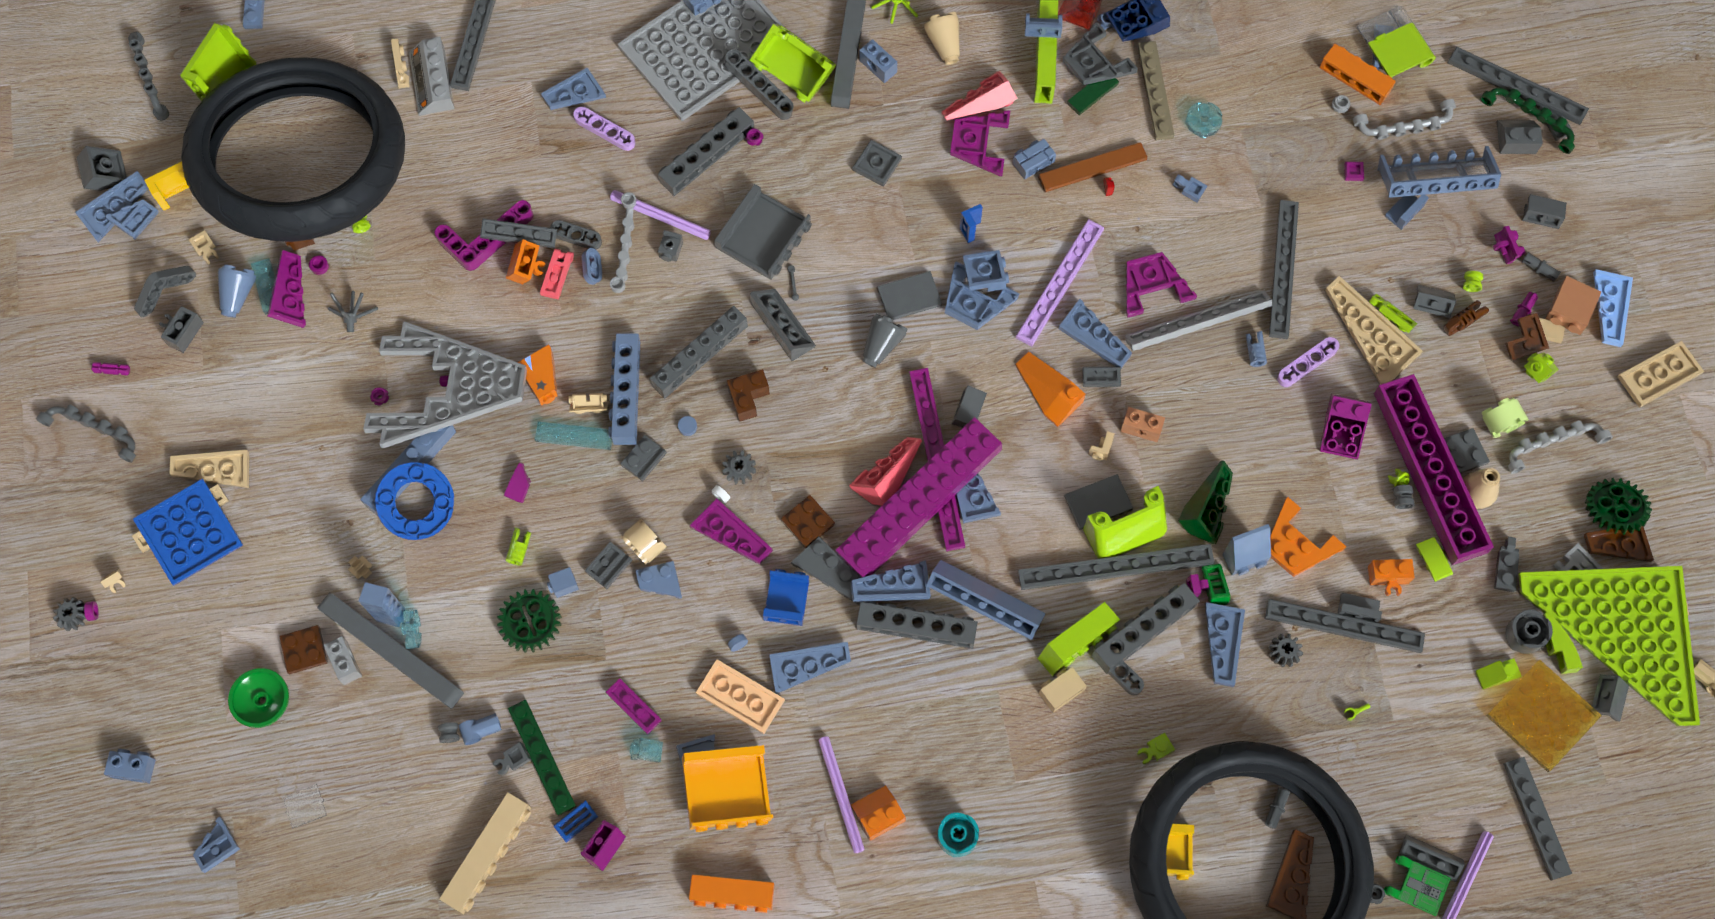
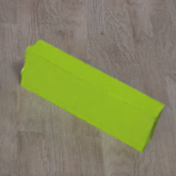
[1034,0,1058,104]

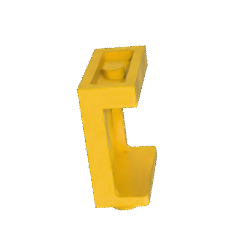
[144,161,189,211]
[1166,824,1194,880]

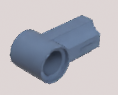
[458,713,502,745]

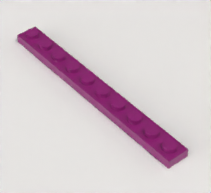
[909,368,966,552]

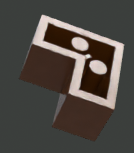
[727,369,770,422]

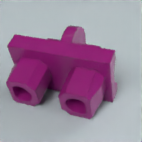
[1493,226,1526,264]

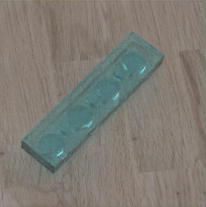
[535,421,613,450]

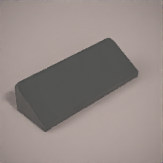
[1398,835,1465,882]

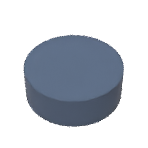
[678,416,697,436]
[728,634,748,652]

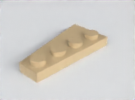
[170,450,249,488]

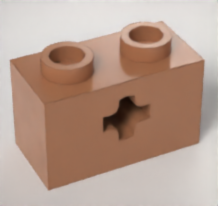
[1121,407,1165,442]

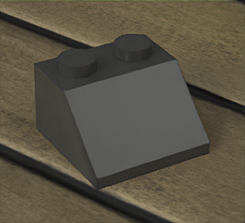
[1496,120,1543,154]
[76,146,127,191]

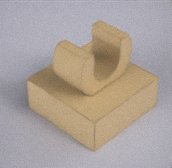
[101,568,126,593]

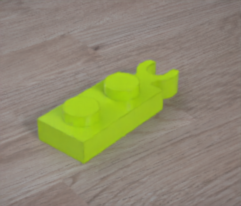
[1369,294,1418,333]

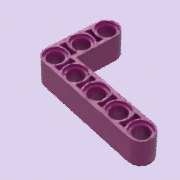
[435,200,534,271]

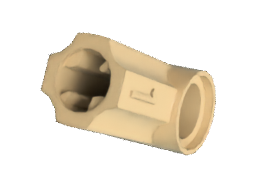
[1694,659,1715,697]

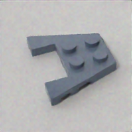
[945,261,1019,330]

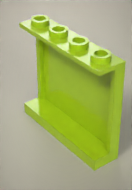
[180,23,257,102]

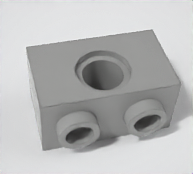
[324,636,362,685]

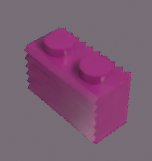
[581,820,626,871]

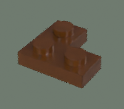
[1505,313,1549,361]

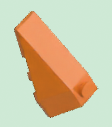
[1016,352,1086,427]

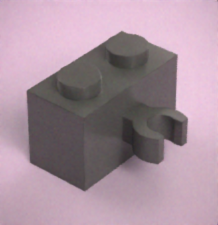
[159,306,204,353]

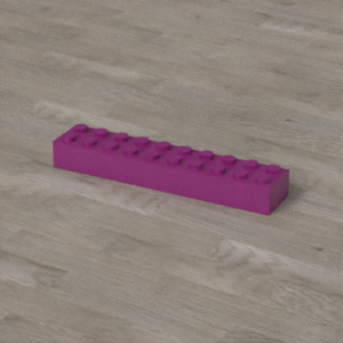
[1374,374,1494,566]
[836,417,1002,578]

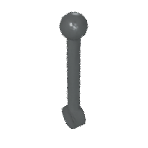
[788,265,799,301]

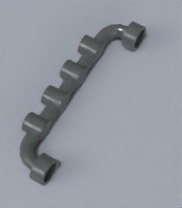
[128,32,169,121]
[36,405,136,463]

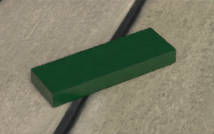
[1067,78,1119,116]

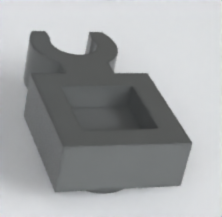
[493,742,531,775]

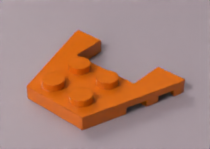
[1270,497,1347,577]

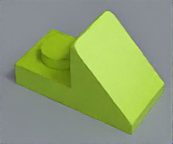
[1475,658,1522,689]

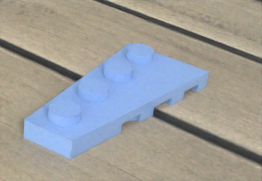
[1593,269,1633,347]

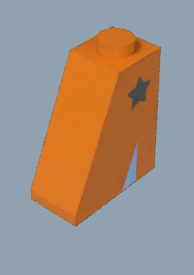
[517,344,558,406]

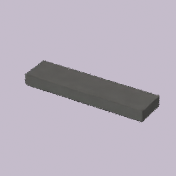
[480,219,557,248]

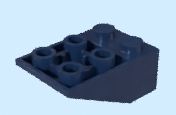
[1106,0,1170,42]

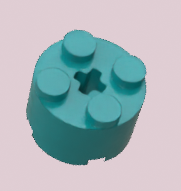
[937,812,979,857]

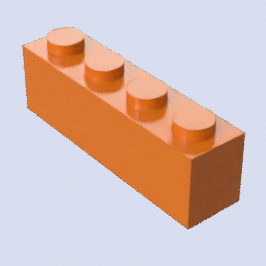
[1320,44,1396,105]
[689,875,775,913]

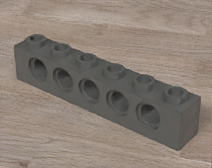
[658,107,755,196]
[650,306,748,399]
[1092,583,1200,674]
[857,601,978,649]

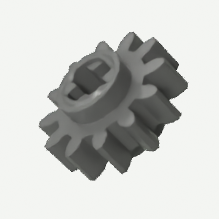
[722,450,756,485]

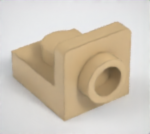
[1088,431,1115,461]

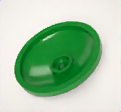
[228,668,289,728]

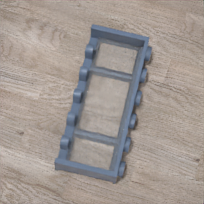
[1377,146,1501,198]

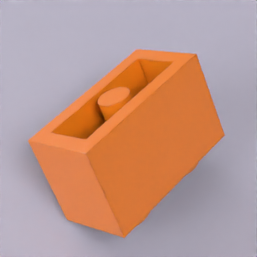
[506,239,546,285]
[1368,559,1415,596]

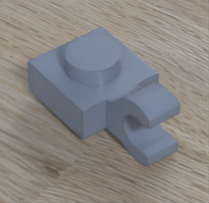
[1172,174,1207,203]

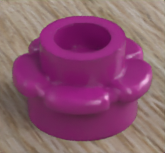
[746,129,764,146]
[370,387,389,406]

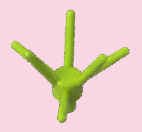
[871,0,918,24]

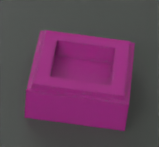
[1344,161,1364,181]

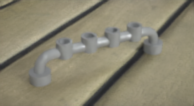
[1353,99,1456,140]
[610,192,637,293]
[1507,420,1613,474]

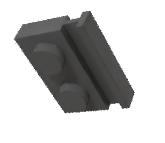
[620,435,667,482]
[585,542,632,589]

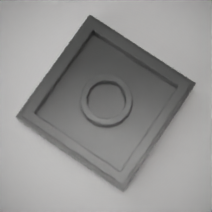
[852,140,902,187]

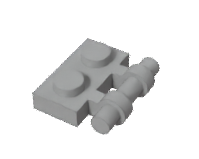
[1553,543,1603,571]

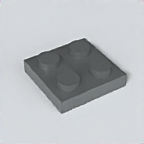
[1444,428,1490,474]

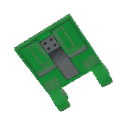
[1384,856,1451,916]

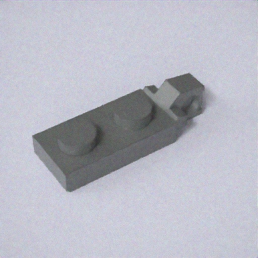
[1494,536,1519,592]

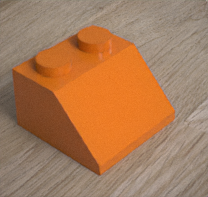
[851,785,906,841]

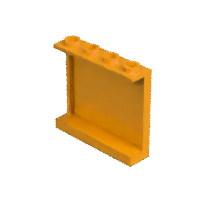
[682,745,773,832]

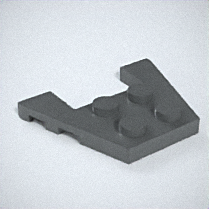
[1063,22,1138,85]

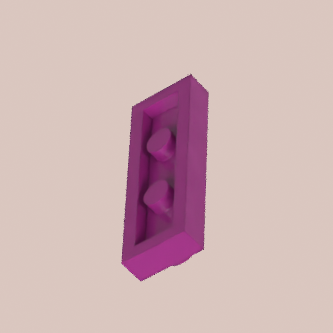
[605,678,662,735]

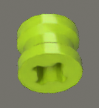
[352,215,371,233]
[1463,271,1483,292]

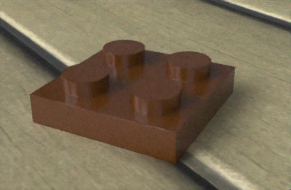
[781,495,835,549]
[279,625,328,675]

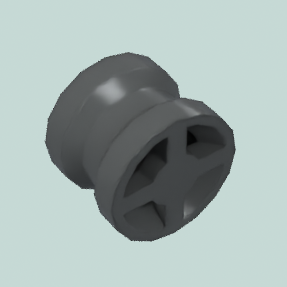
[438,722,460,743]

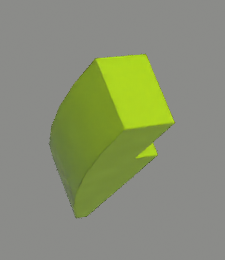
[1543,613,1583,674]

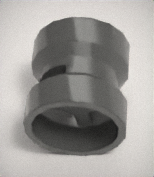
[1393,485,1415,509]

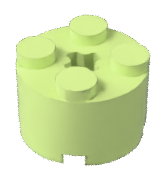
[1481,398,1529,438]

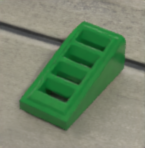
[1201,564,1231,605]

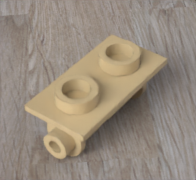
[569,393,609,414]

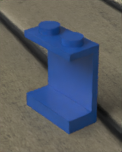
[763,569,809,626]

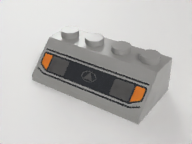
[409,37,455,116]

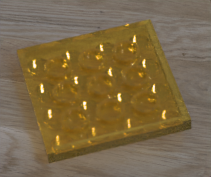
[1486,659,1602,772]

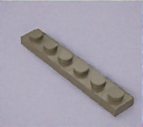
[1137,41,1174,141]

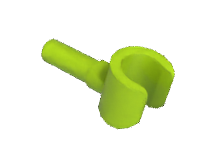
[1344,703,1370,721]

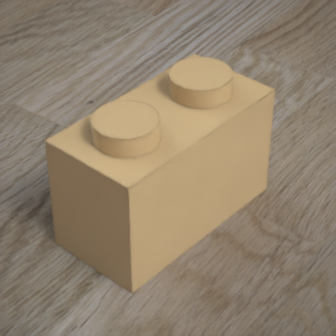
[1039,667,1087,713]

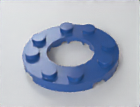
[375,462,454,540]

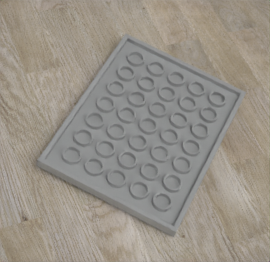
[618,0,784,121]

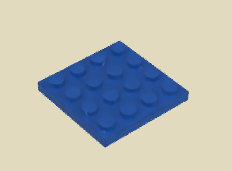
[133,479,244,586]

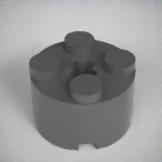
[1505,610,1553,654]

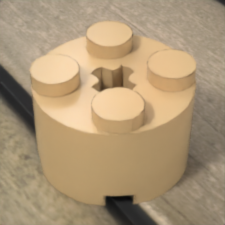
[621,518,666,564]

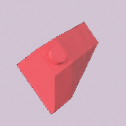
[849,437,922,506]

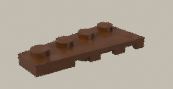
[1266,829,1314,919]

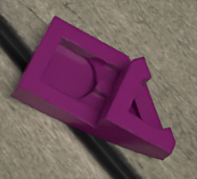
[504,463,531,503]

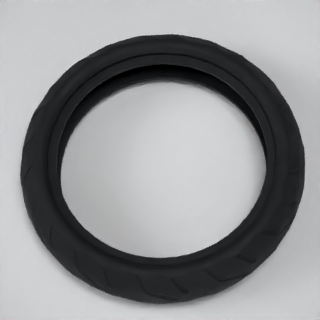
[181,57,405,242]
[1129,741,1374,919]

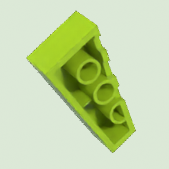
[1037,602,1120,677]

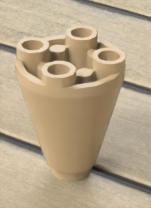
[924,12,960,65]
[1463,468,1500,509]

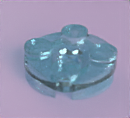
[1185,102,1222,139]
[401,609,422,649]

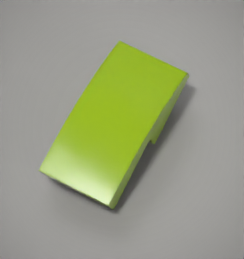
[1416,537,1453,582]

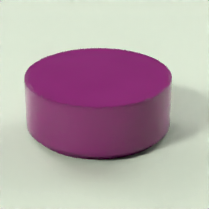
[309,255,329,275]
[84,601,99,621]

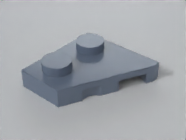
[635,561,682,599]
[193,817,240,873]

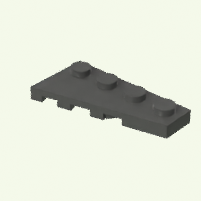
[791,537,863,605]

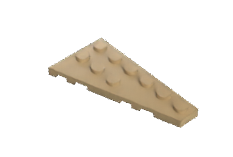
[1325,276,1423,385]

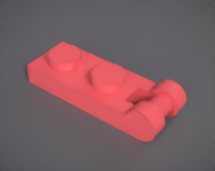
[540,248,574,300]

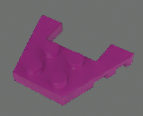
[950,110,1010,177]
[1126,252,1197,318]

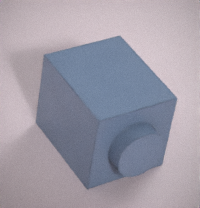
[547,567,579,598]

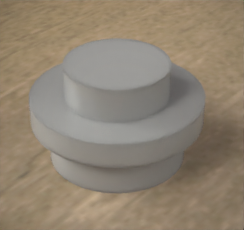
[1332,95,1350,113]

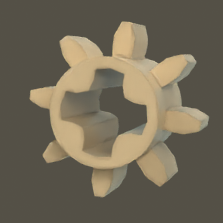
[348,556,372,579]

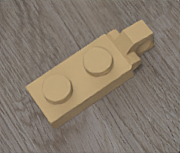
[391,39,410,89]

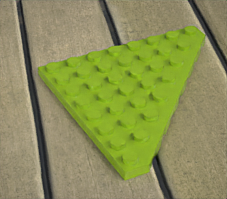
[1519,566,1700,726]

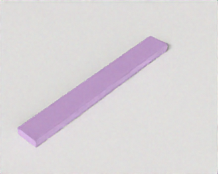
[1016,219,1104,347]

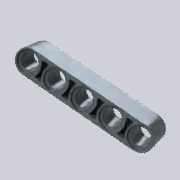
[725,49,794,120]

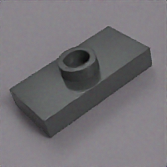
[1082,367,1121,387]

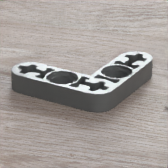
[134,266,196,317]

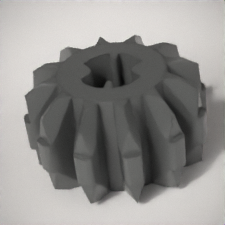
[53,597,86,631]
[1269,634,1303,667]

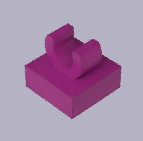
[1186,574,1209,597]

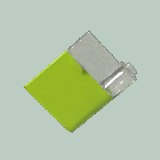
[1357,5,1436,77]

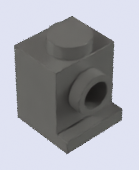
[658,230,683,262]

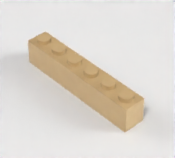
[439,792,531,915]

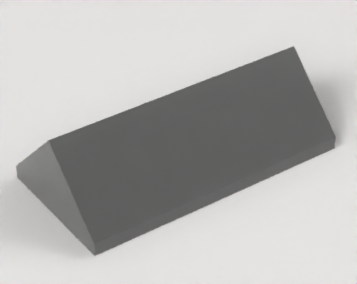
[750,289,816,361]

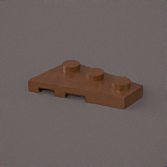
[1584,526,1654,562]

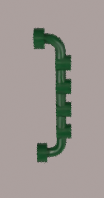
[1480,88,1575,154]

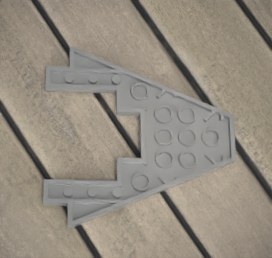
[363,322,527,448]

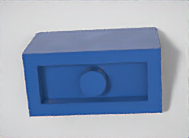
[960,204,983,243]

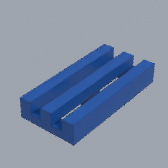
[554,800,598,843]

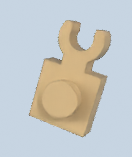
[189,230,219,264]

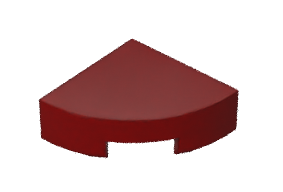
[1103,177,1115,196]

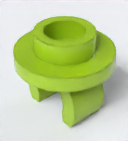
[1388,469,1410,487]

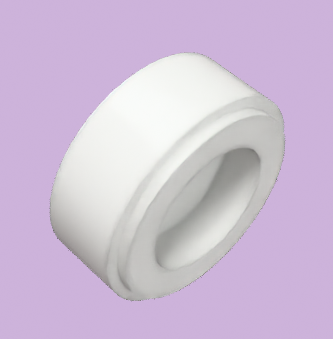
[712,485,730,503]

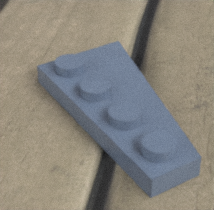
[75,171,149,243]
[956,474,1001,524]
[851,560,931,602]
[1205,602,1245,687]
[770,642,851,694]

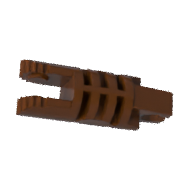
[1444,300,1489,336]

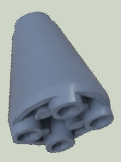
[218,265,256,318]

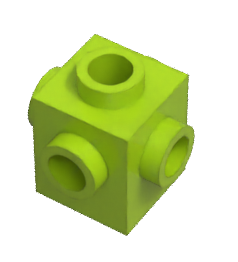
[1524,352,1559,383]

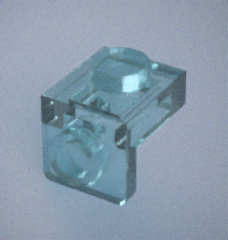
[630,738,663,763]

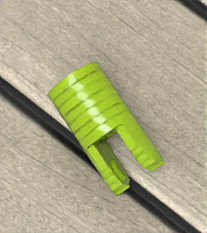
[505,527,531,566]

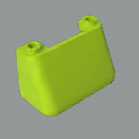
[749,24,836,103]
[1083,486,1167,559]

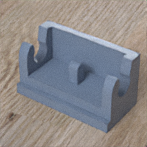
[1025,13,1062,38]

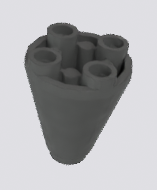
[862,313,908,368]

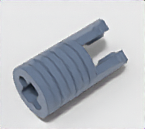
[1246,331,1267,367]

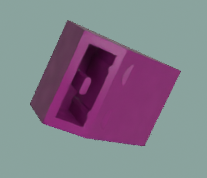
[1320,393,1372,460]

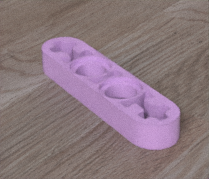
[574,107,635,151]
[1277,337,1339,387]

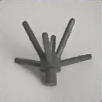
[328,291,378,332]

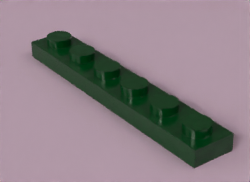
[508,699,576,816]

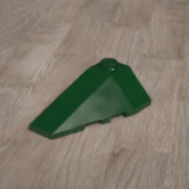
[1178,460,1233,544]

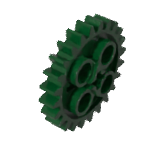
[1585,478,1652,535]
[497,589,562,653]

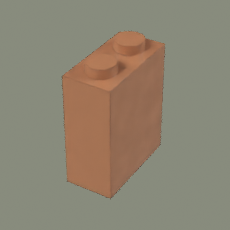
[1545,276,1601,335]

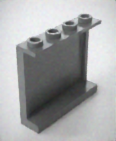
[714,184,812,280]

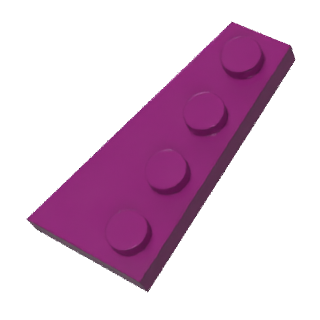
[267,250,306,328]
[690,499,773,565]

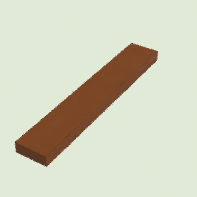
[1039,142,1148,192]

